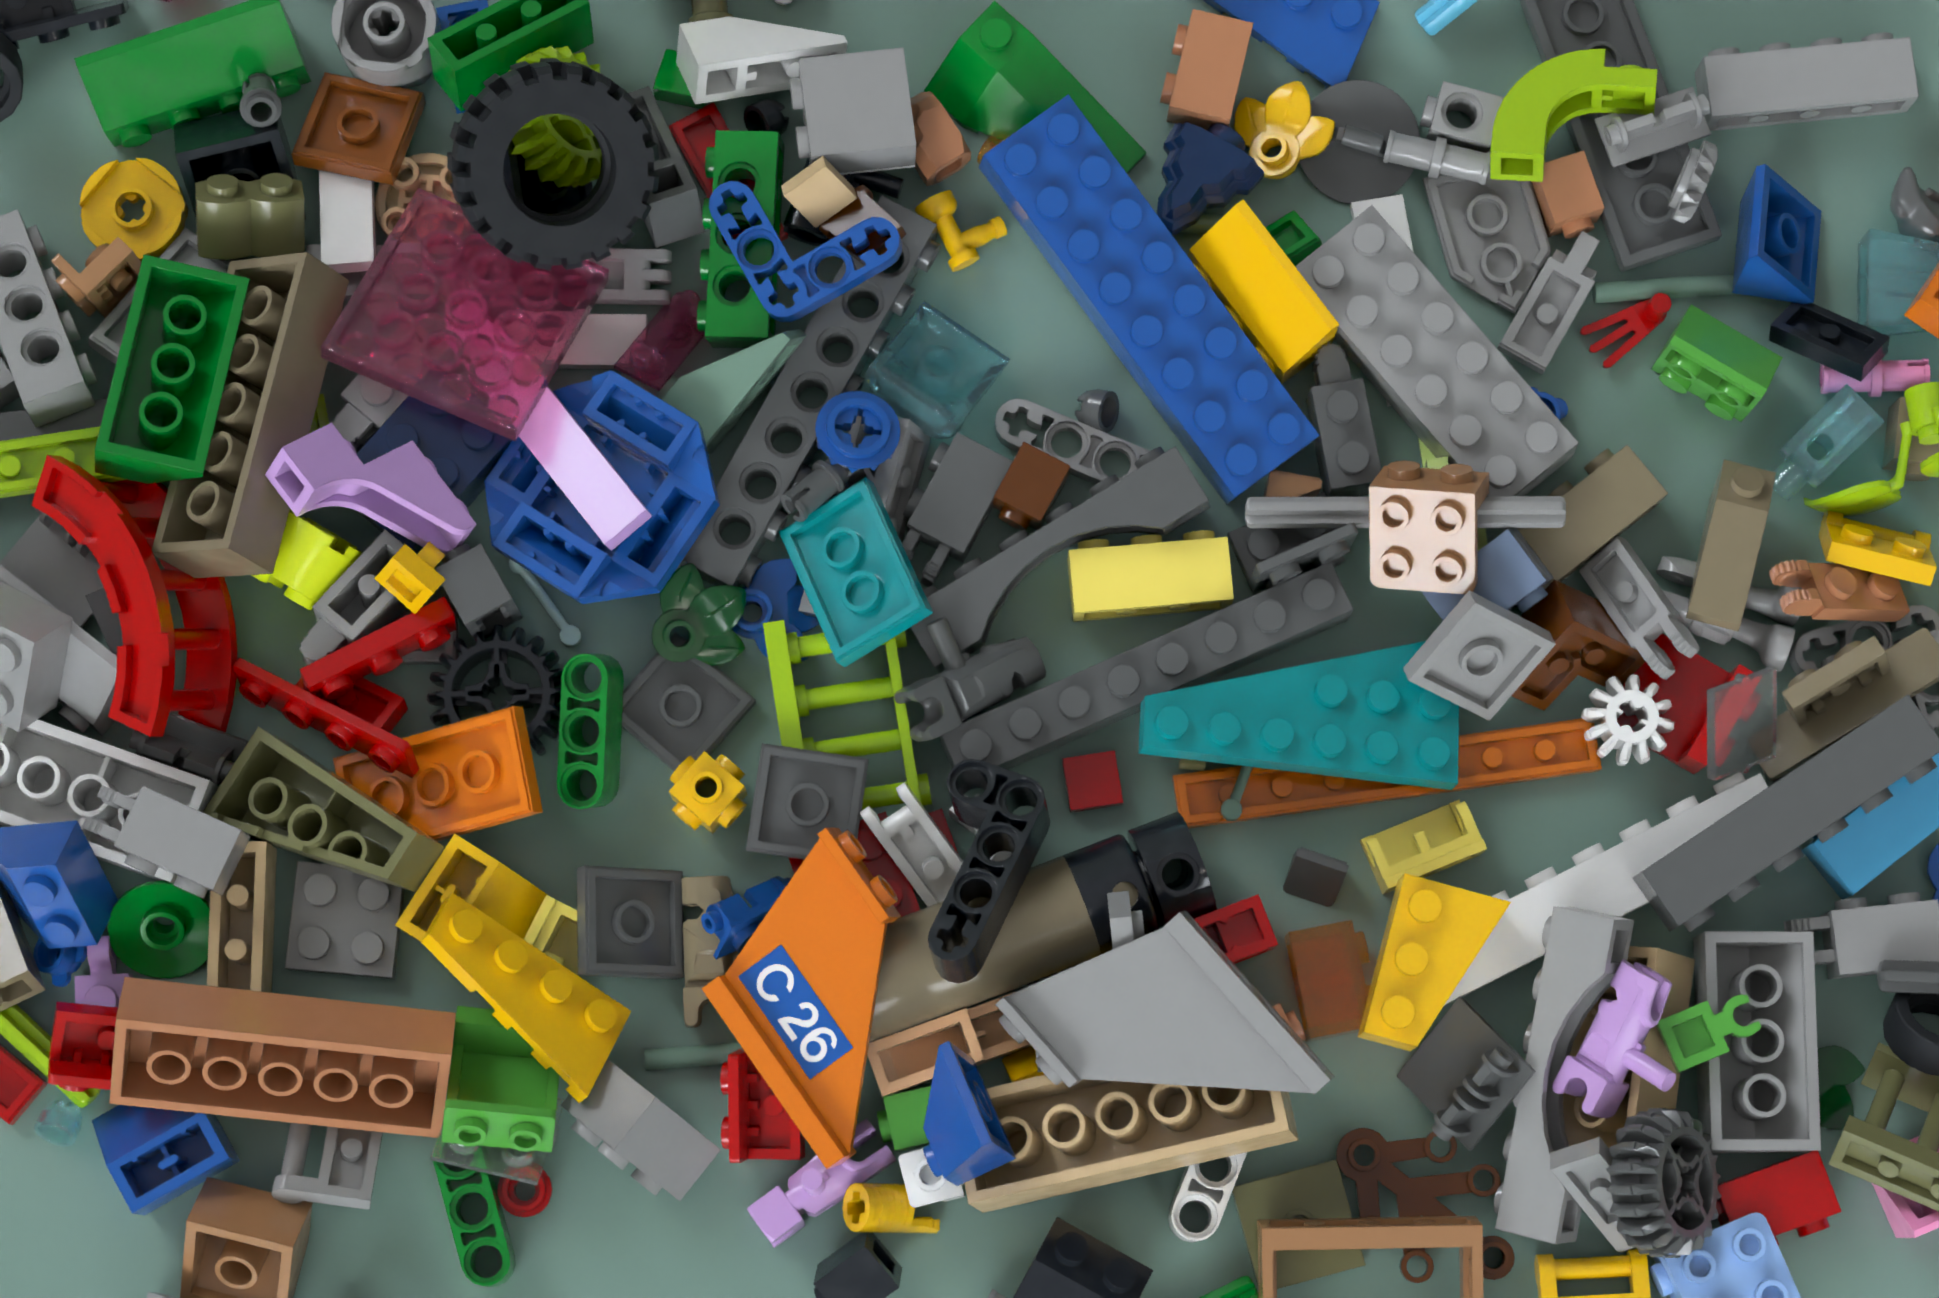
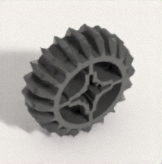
[1606,1108,1722,1258]

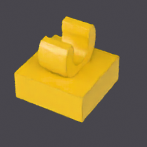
[374,541,446,614]

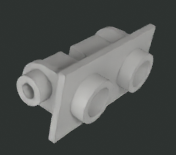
[1595,86,1711,168]

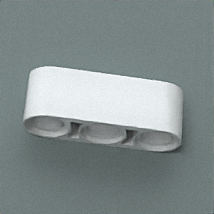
[1168,1152,1247,1243]

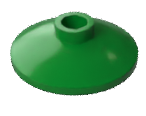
[108,881,210,978]

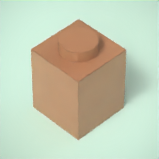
[1531,150,1605,239]

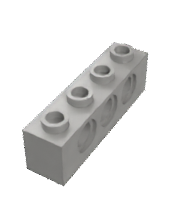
[0,209,98,428]

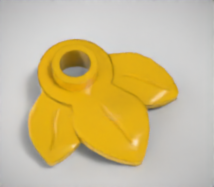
[1234,81,1335,179]

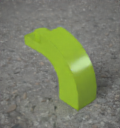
[1490,49,1657,182]

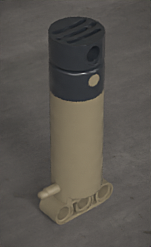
[869,811,1217,1043]

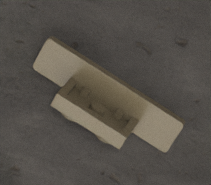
[1744,628,1939,781]

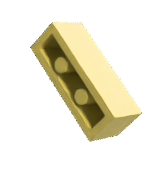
[1067,530,1234,622]

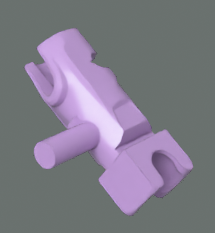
[1552,959,1676,1118]
[747,1119,896,1248]

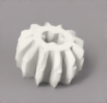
[1581,674,1674,766]

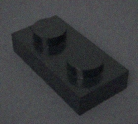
[1769,302,1890,382]

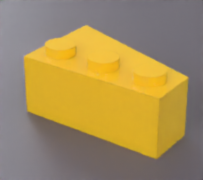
[1358,873,1511,1051]

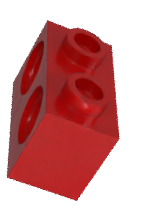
[1194,894,1279,964]

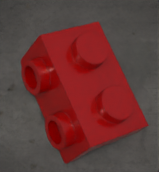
[48,1001,118,1092]
[720,1048,805,1163]

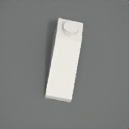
[676,16,848,105]

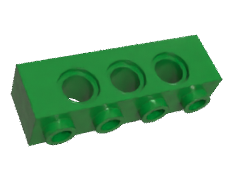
[697,130,785,348]

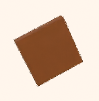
[291,72,426,185]

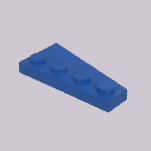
[1203,0,1380,90]

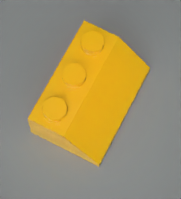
[1188,199,1339,384]

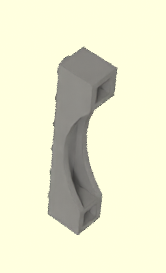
[1494,906,1634,1244]

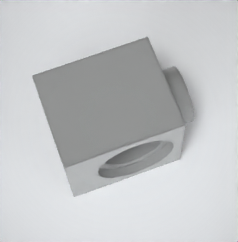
[1420,81,1504,153]

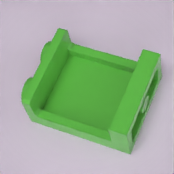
[442,1006,560,1152]

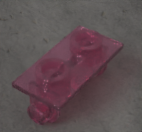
[614,290,705,391]

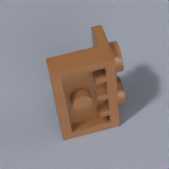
[51,237,142,318]

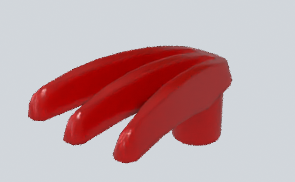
[1580,293,1672,369]

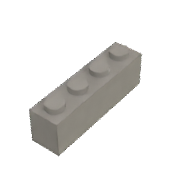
[1695,32,1919,131]

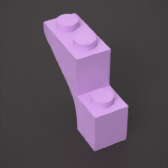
[265,423,477,554]

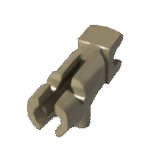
[681,876,739,1028]

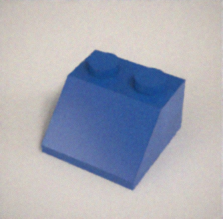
[0,820,118,949]

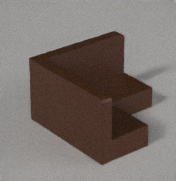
[1511,579,1645,711]

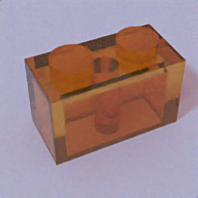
[1284,920,1371,1042]

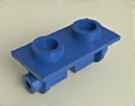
[701,876,791,960]

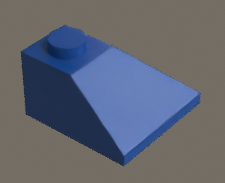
[923,1041,1016,1186]

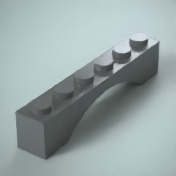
[910,446,1210,673]

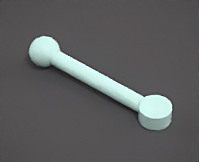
[509,559,581,647]

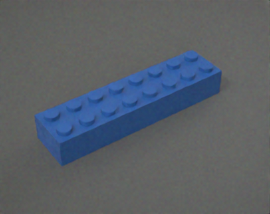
[978,94,1320,505]

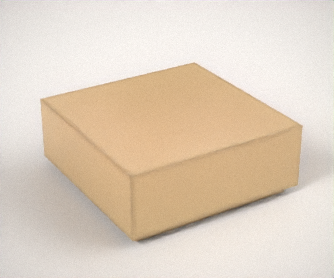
[781,156,857,228]

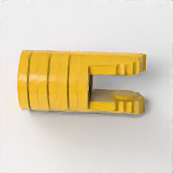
[842,1182,940,1234]

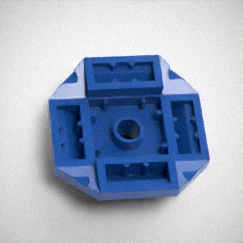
[484,370,720,604]

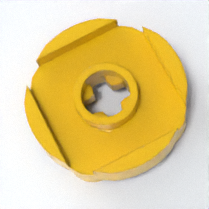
[79,158,189,262]

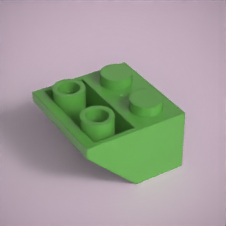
[1651,304,1783,422]

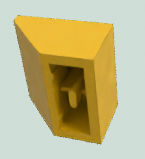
[395,833,551,943]

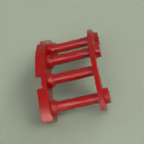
[31,455,237,737]

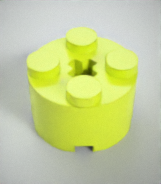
[251,509,363,611]

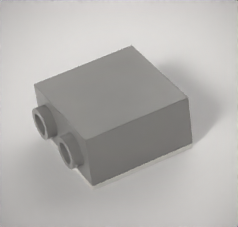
[790,48,917,175]

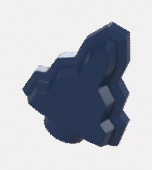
[1157,122,1264,236]

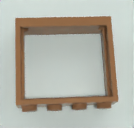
[1257,1216,1484,1298]

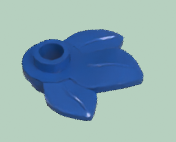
[731,559,819,662]

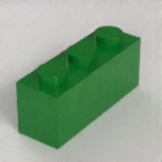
[427,0,594,112]

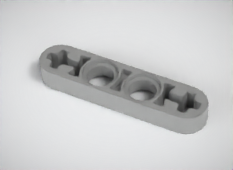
[994,398,1149,484]

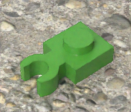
[1656,995,1761,1073]

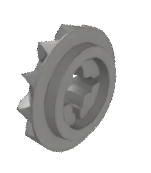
[1668,140,1718,224]

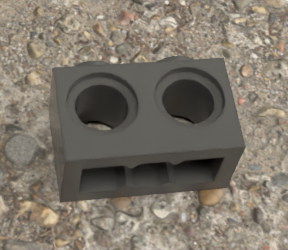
[435,543,523,638]

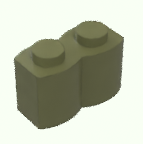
[195,173,305,259]

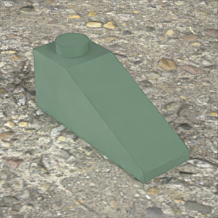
[655,328,807,455]

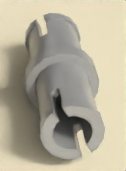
[1383,130,1490,185]

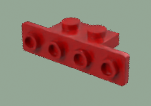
[232,658,420,778]

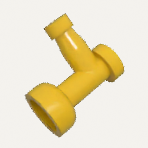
[914,190,1007,272]

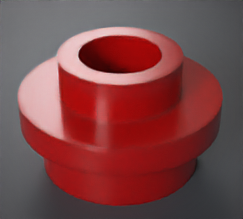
[497,1163,552,1217]

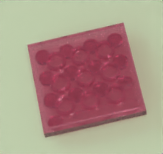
[321,188,609,441]

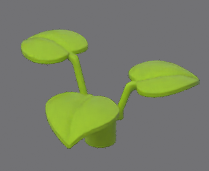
[1803,382,1939,516]

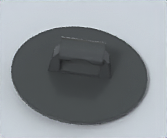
[1299,80,1420,204]

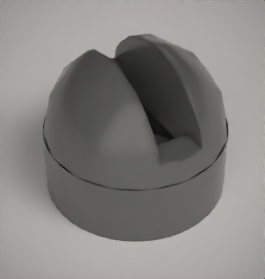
[1075,389,1119,433]

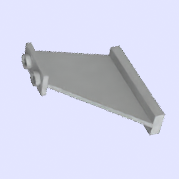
[995,911,1335,1095]

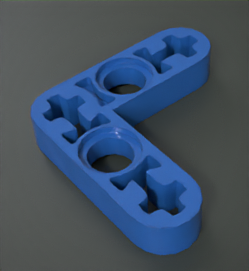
[709,181,902,323]

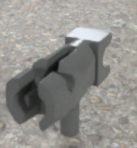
[894,617,1046,742]

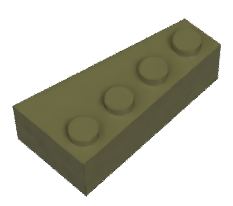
[203,727,445,892]

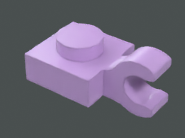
[74,936,133,1007]

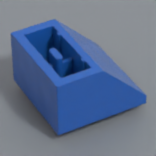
[92,1105,240,1216]

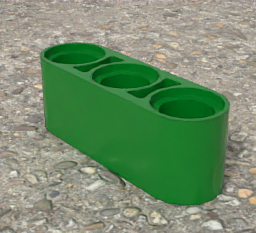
[557,653,624,809]
[433,1136,516,1287]

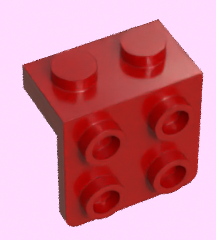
[1617,634,1758,775]

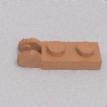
[1769,560,1910,622]

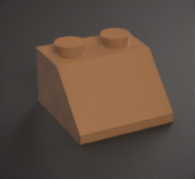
[180,1177,313,1298]

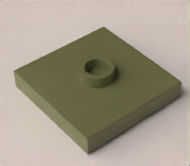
[1232,1159,1366,1289]

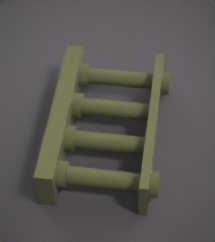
[1829,1042,1939,1212]

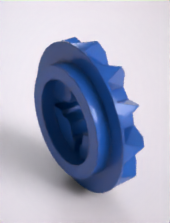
[815,391,900,473]

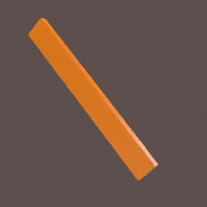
[1172,718,1602,829]

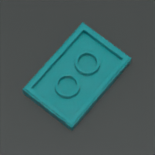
[779,477,933,667]

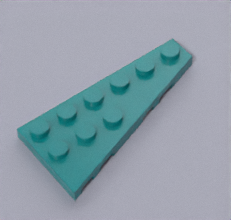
[1138,641,1459,790]

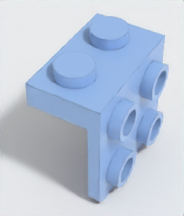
[1649,1212,1801,1298]

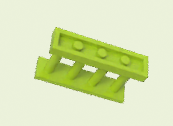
[763,620,932,810]

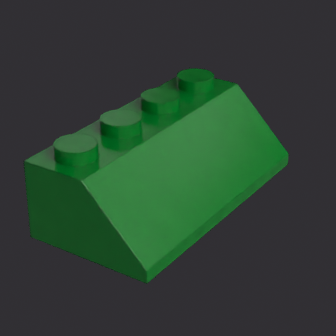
[74,0,312,148]
[95,255,250,484]

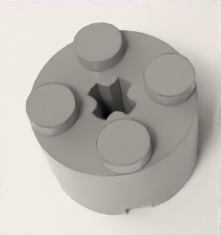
[331,0,442,89]

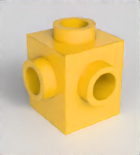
[669,751,748,834]

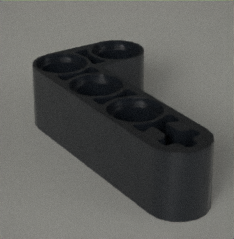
[928,759,1050,983]

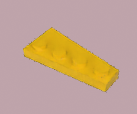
[421,893,631,1103]

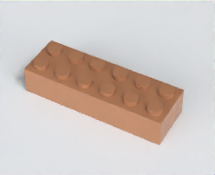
[109,977,456,1138]

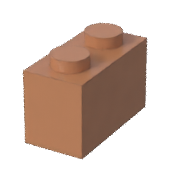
[1160,9,1253,130]

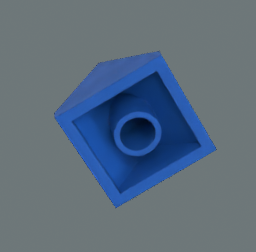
[1732,164,1822,304]

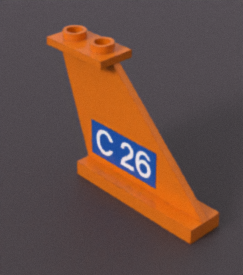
[701,828,901,1169]

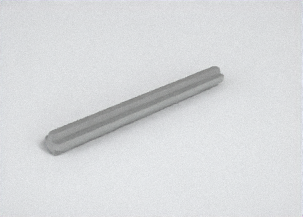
[1245,496,1566,528]

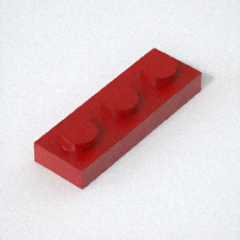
[299,596,456,700]

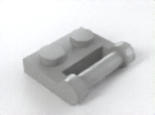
[271,1123,383,1210]

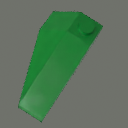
[924,0,1147,174]

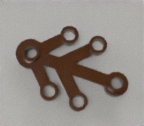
[1336,1128,1515,1283]

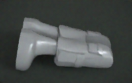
[1656,556,1802,672]

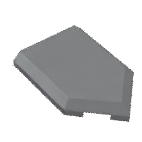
[1422,167,1551,314]

